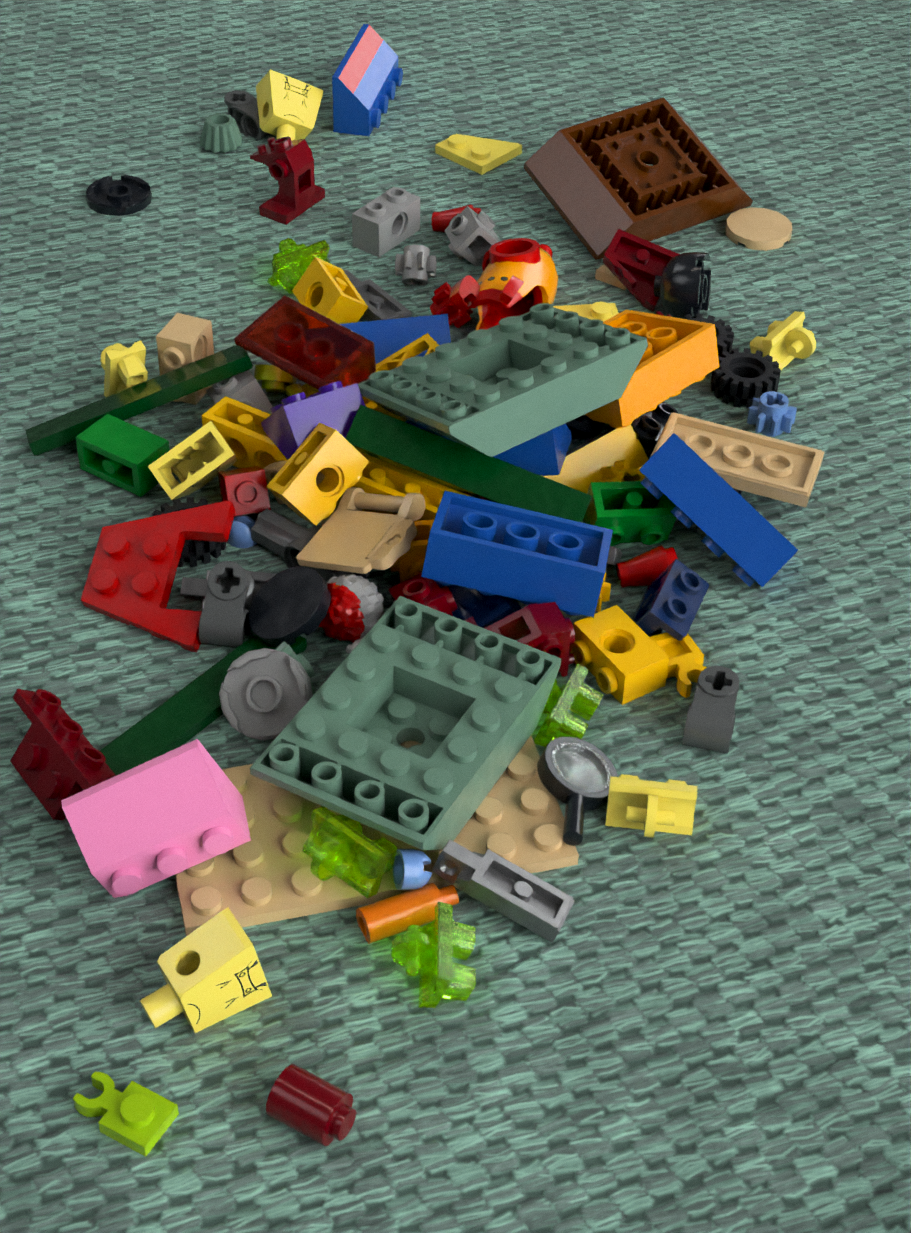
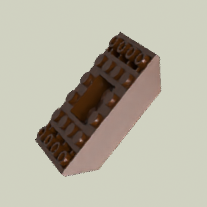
[523,97,753,260]

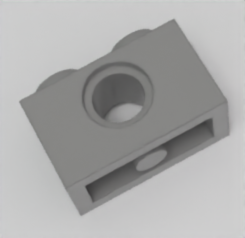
[352,187,420,257]

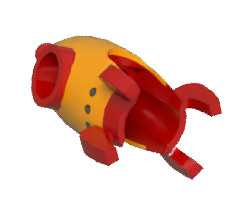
[449,238,558,330]

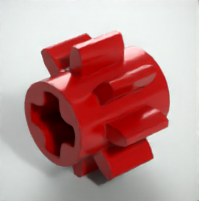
[430,282,473,328]

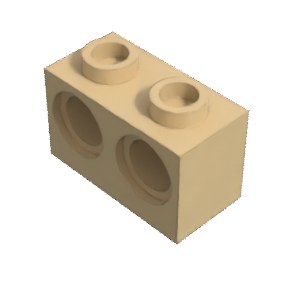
[156,313,214,405]

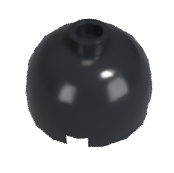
[654,252,711,319]

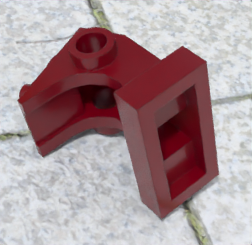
[250,136,325,225]
[464,602,575,677]

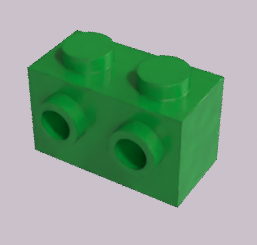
[75,414,170,497]
[583,481,677,546]

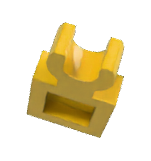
[650,632,707,698]

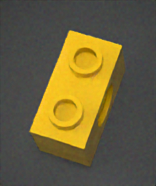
[292,257,368,326]
[266,423,370,526]
[570,605,669,705]

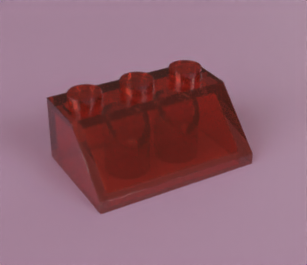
[234,296,376,389]

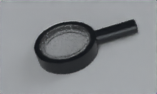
[537,737,618,846]

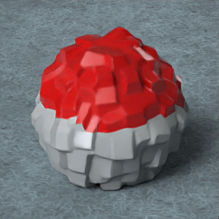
[318,574,385,643]

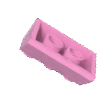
[61,739,251,898]

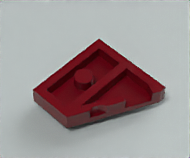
[603,228,680,311]

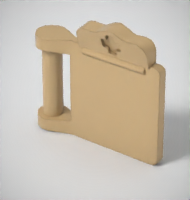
[296,487,426,574]

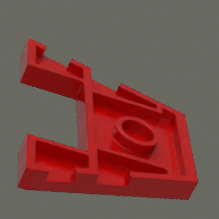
[81,501,236,652]

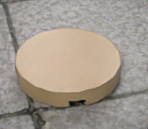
[725,207,792,251]

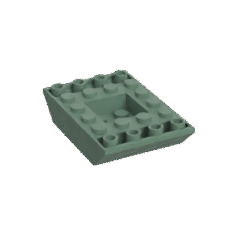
[358,303,648,457]
[250,596,561,850]

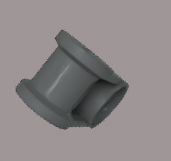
[224,90,270,141]
[199,561,255,648]
[682,666,739,754]

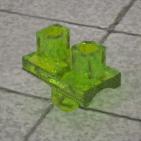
[267,238,331,294]
[534,663,604,747]
[302,806,397,899]
[391,901,476,1008]

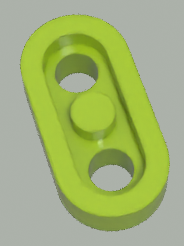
[254,364,297,393]

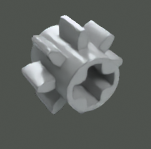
[395,245,437,286]

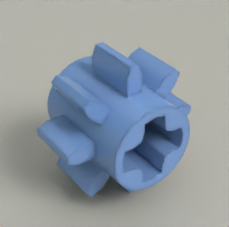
[747,391,797,437]

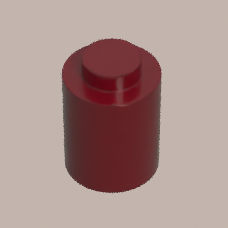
[266,1064,356,1146]

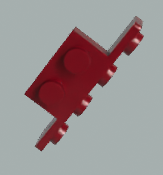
[10,689,116,820]

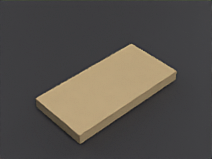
[651,412,825,507]

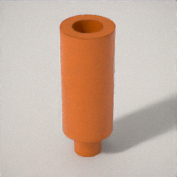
[356,883,459,944]

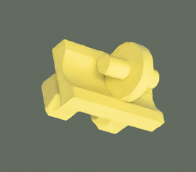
[750,311,816,370]
[100,341,148,397]
[605,774,697,838]

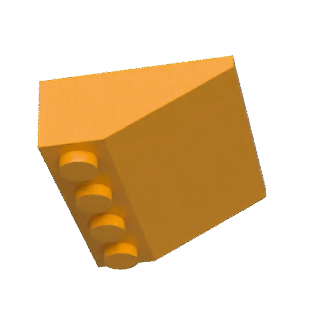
[585,309,720,428]

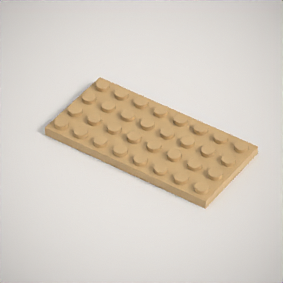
[175,735,579,936]

